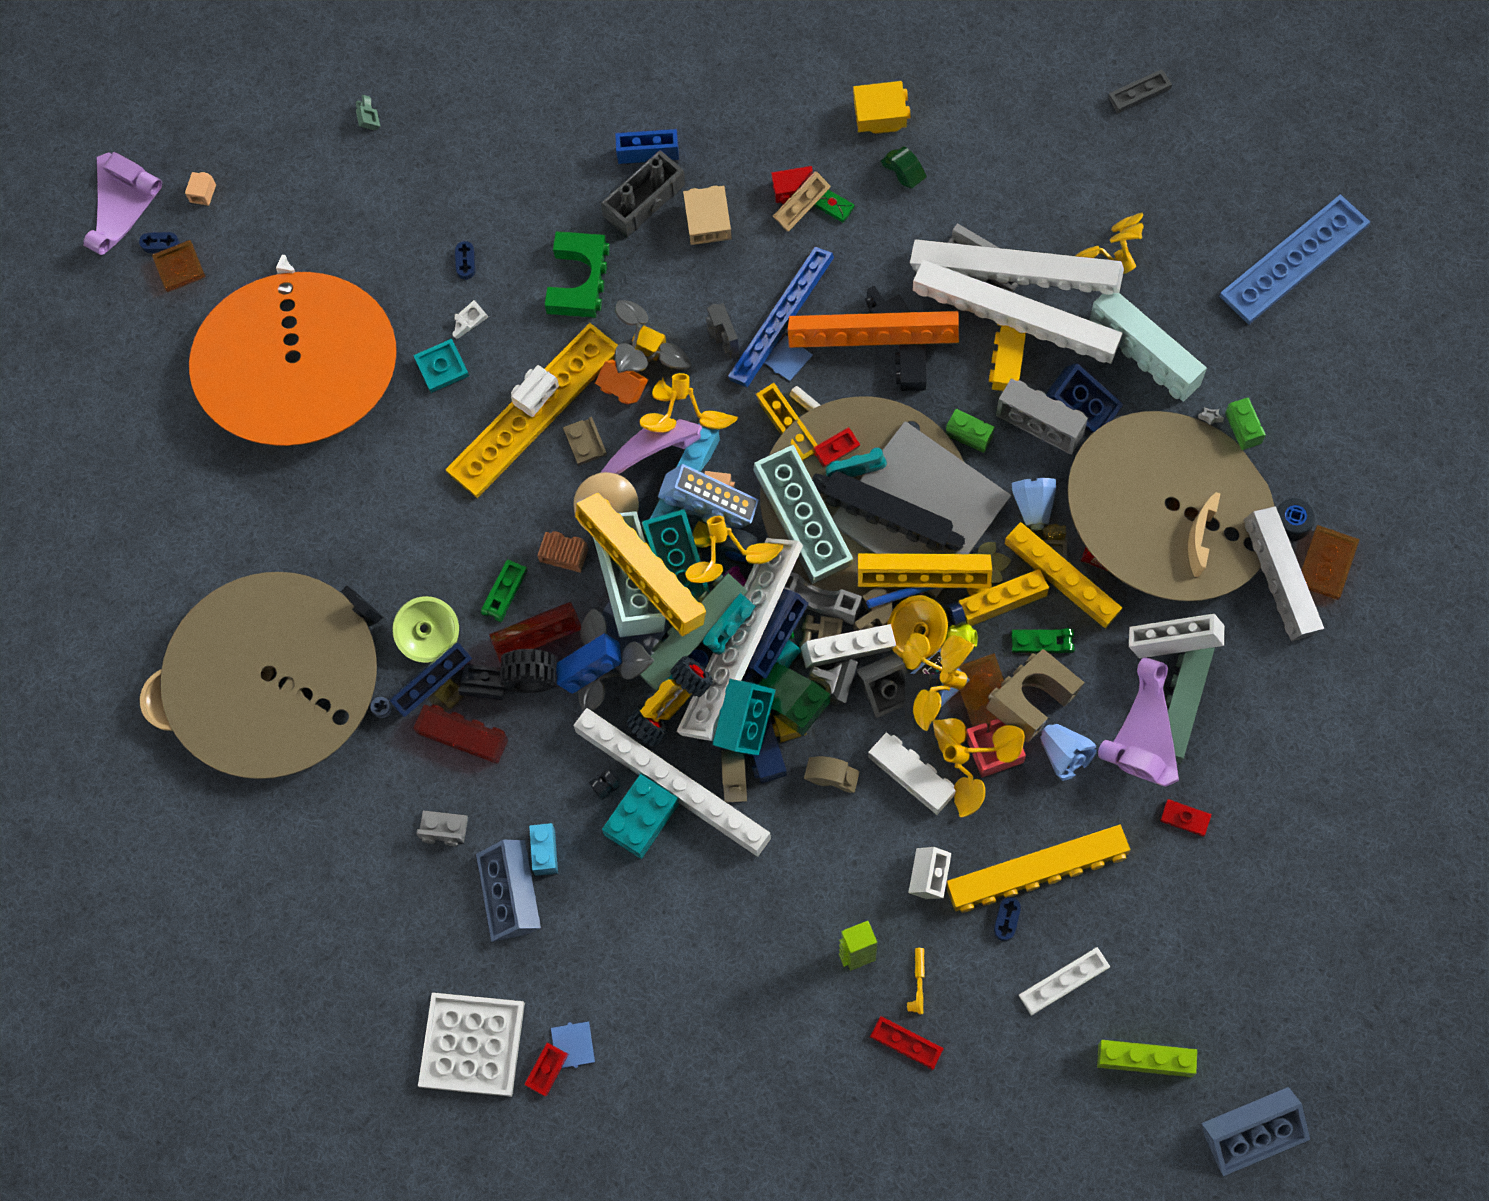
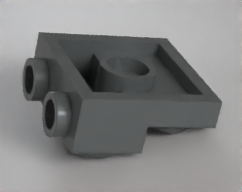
[705,303,739,359]

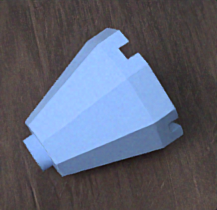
[1012,478,1056,531]
[1040,724,1097,781]

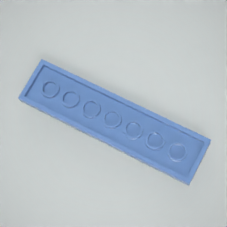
[1219,194,1370,325]

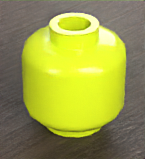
[944,624,978,651]

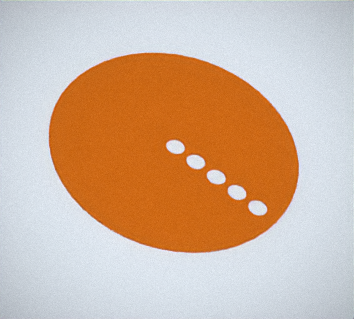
[189,272,396,446]

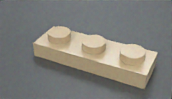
[773,171,831,231]

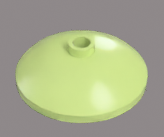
[392,596,459,663]

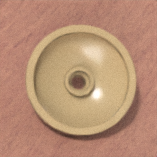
[573,472,639,530]
[140,669,173,731]

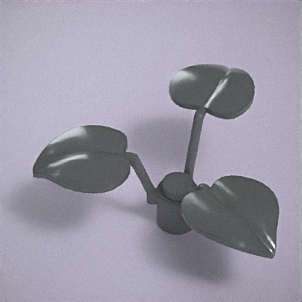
[615,300,692,373]
[578,609,654,712]

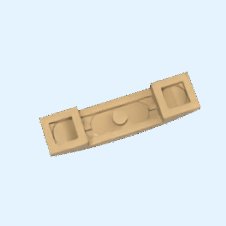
[1188,492,1220,578]

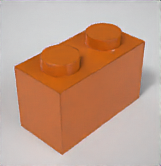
[595,360,649,405]

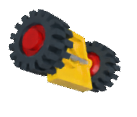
[626,656,713,747]

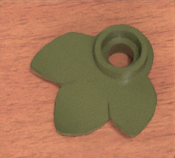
[974,542,1011,584]

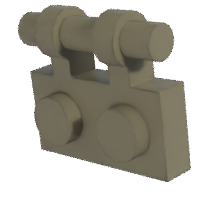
[799,615,843,663]

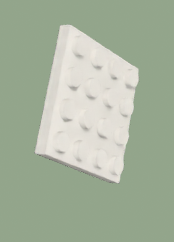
[418,993,525,1097]

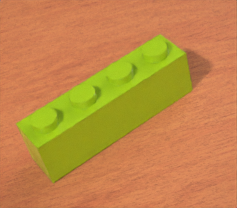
[839,921,877,971]
[1097,1040,1197,1077]

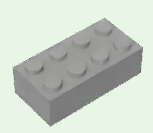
[996,378,1088,455]

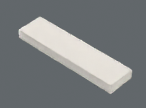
[1019,947,1110,1016]

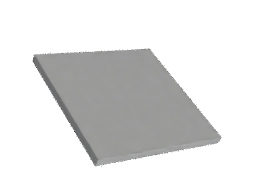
[832,421,1011,598]

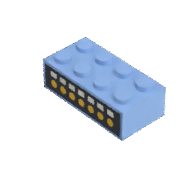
[658,464,759,529]

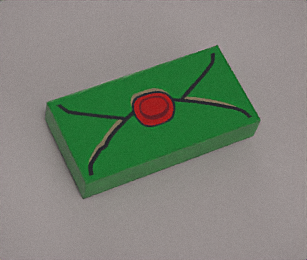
[813,190,855,223]

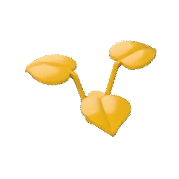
[1076,213,1144,274]
[640,373,738,432]
[685,516,783,583]
[903,633,975,731]
[933,718,1025,817]

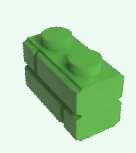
[1225,398,1266,450]
[946,409,995,453]

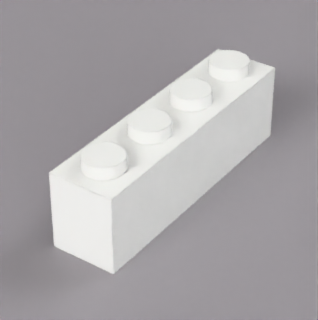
[1129,614,1225,658]
[801,624,896,668]
[868,732,956,815]

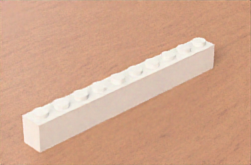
[910,240,1124,295]
[913,260,1122,364]
[573,708,771,857]

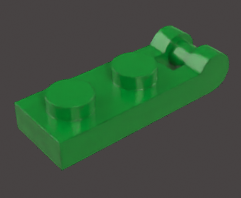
[481,559,528,622]
[1011,628,1075,653]

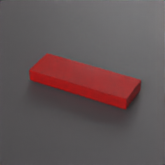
[870,1016,944,1070]

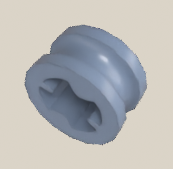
[370,697,392,718]

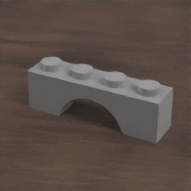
[784,572,862,625]

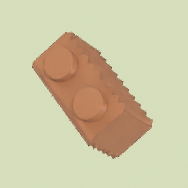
[537,531,588,573]

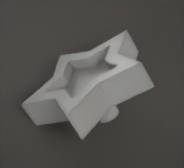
[1198,407,1224,425]

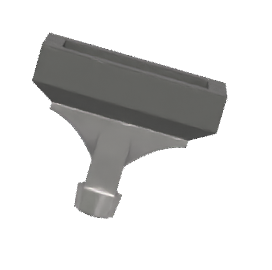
[808,659,858,706]

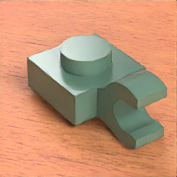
[356,95,380,130]

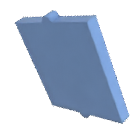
[764,335,813,382]
[551,1022,595,1068]

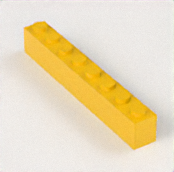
[575,493,706,637]
[946,824,1130,913]

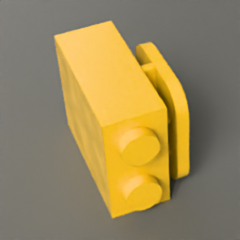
[853,81,911,133]

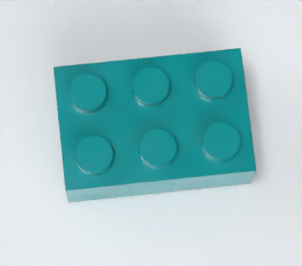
[712,678,776,755]
[602,774,680,859]

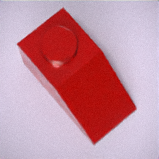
[771,166,813,204]

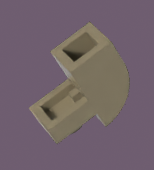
[853,587,892,631]
[722,750,747,802]
[804,756,860,793]

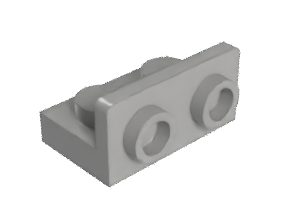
[416,811,468,846]

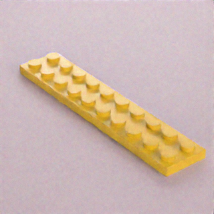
[445,323,618,498]

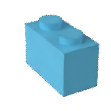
[529,823,558,876]

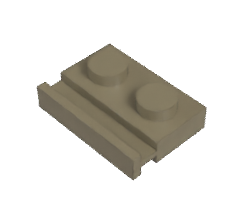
[563,417,607,466]

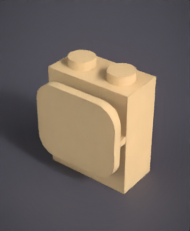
[683,186,732,245]

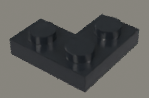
[341,585,383,623]

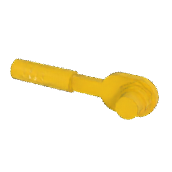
[907,948,925,1014]

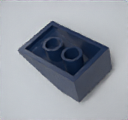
[1046,363,1123,433]

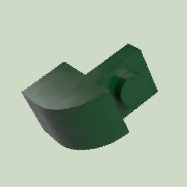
[880,146,927,189]

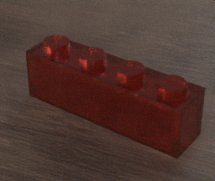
[489,601,581,663]
[413,704,508,764]

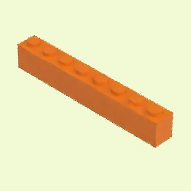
[788,311,959,348]

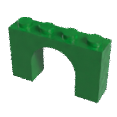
[545,231,610,318]

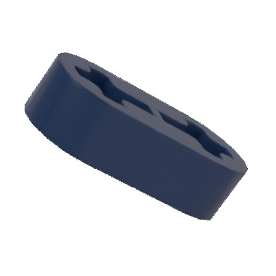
[139,232,180,253]
[455,241,475,280]
[946,603,966,626]
[994,897,1021,941]

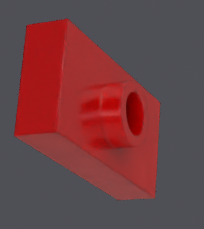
[812,427,860,468]
[1160,799,1212,837]
[524,1042,569,1096]

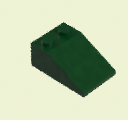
[759,662,830,736]

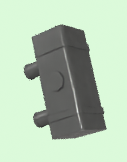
[601,150,685,237]

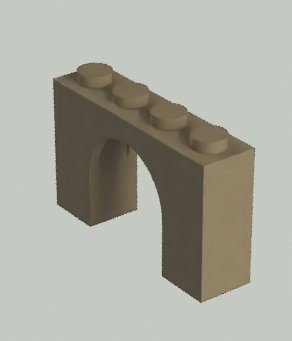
[986,649,1085,743]

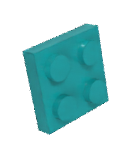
[413,339,469,393]

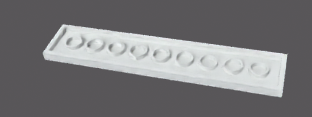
[676,538,803,741]

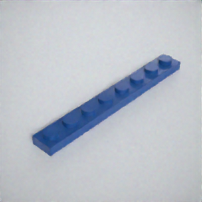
[728,247,834,387]

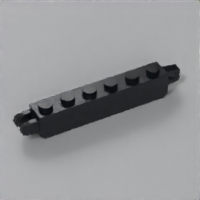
[812,472,965,551]

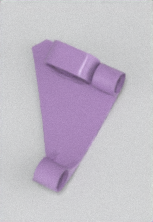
[83,152,162,255]
[601,419,702,475]
[1098,657,1179,787]

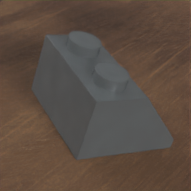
[856,653,908,718]

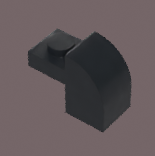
[865,286,910,314]

